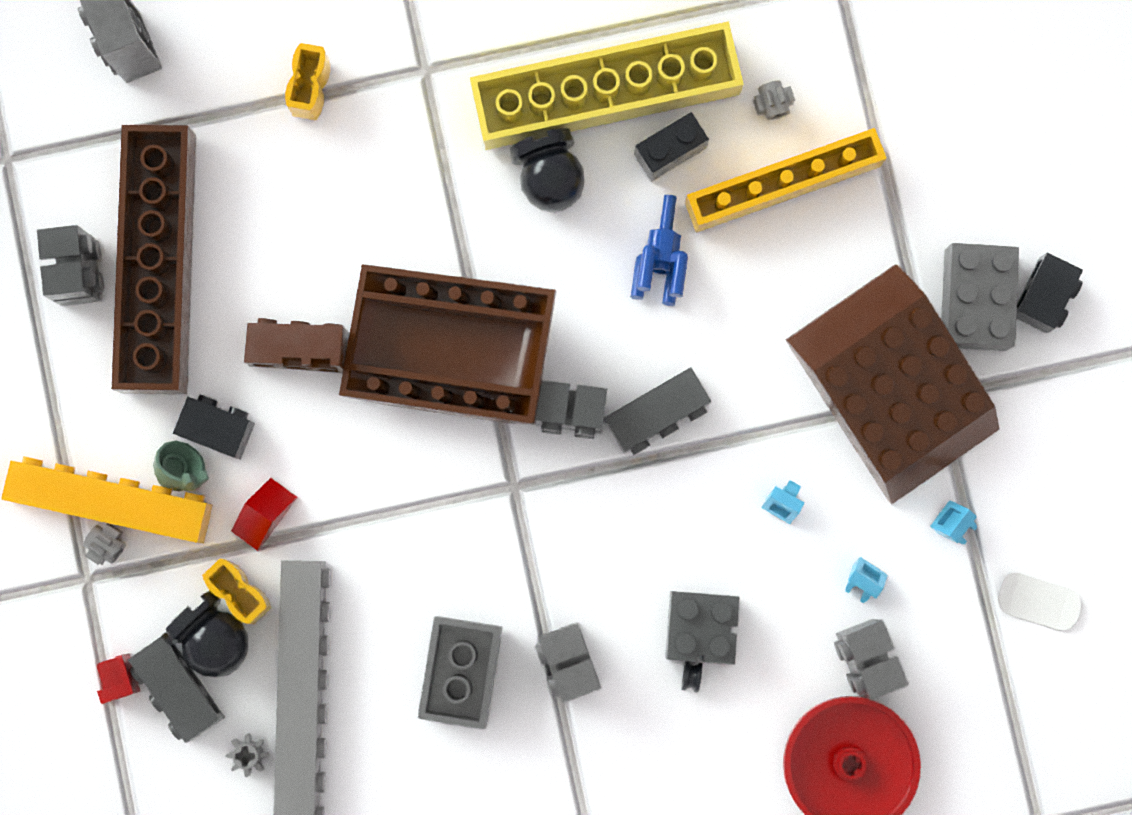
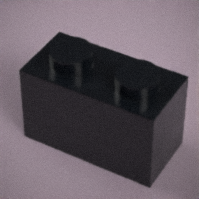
[634,112,709,182]
[1016,252,1083,333]
[172,394,255,460]

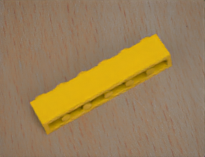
[685,128,887,233]
[1,456,213,544]

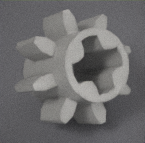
[753,80,796,121]
[83,523,126,565]
[225,733,270,777]

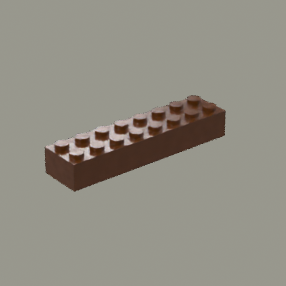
[111,125,196,395]

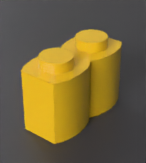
[285,43,331,121]
[202,559,272,625]

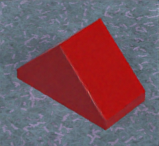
[231,478,298,551]

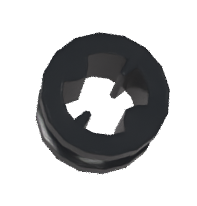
[681,661,703,693]

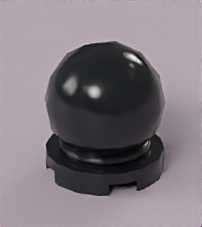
[510,128,585,213]
[161,590,249,678]

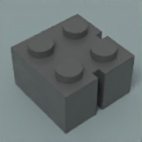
[37,225,104,306]
[535,380,607,439]
[665,591,740,665]

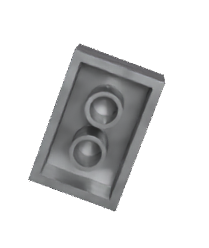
[77,0,163,83]
[941,243,1019,351]
[417,616,503,730]

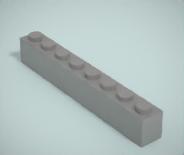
[273,560,331,815]

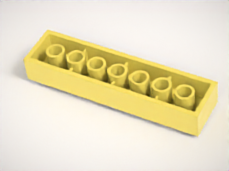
[469,21,744,150]

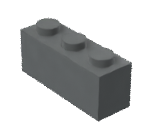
[604,367,711,455]
[128,636,225,744]

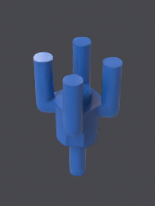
[630,194,688,306]

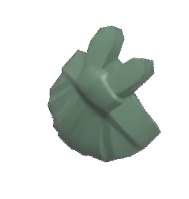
[153,440,209,492]

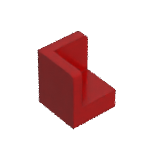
[97,653,141,704]

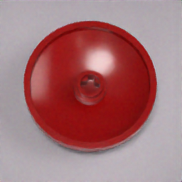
[783,696,921,815]

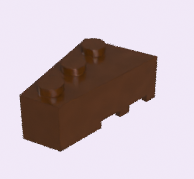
[244,318,349,373]

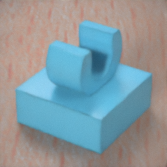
[761,480,805,524]
[930,500,977,544]
[845,557,888,603]

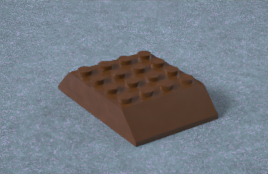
[339,264,557,425]
[785,264,1000,504]

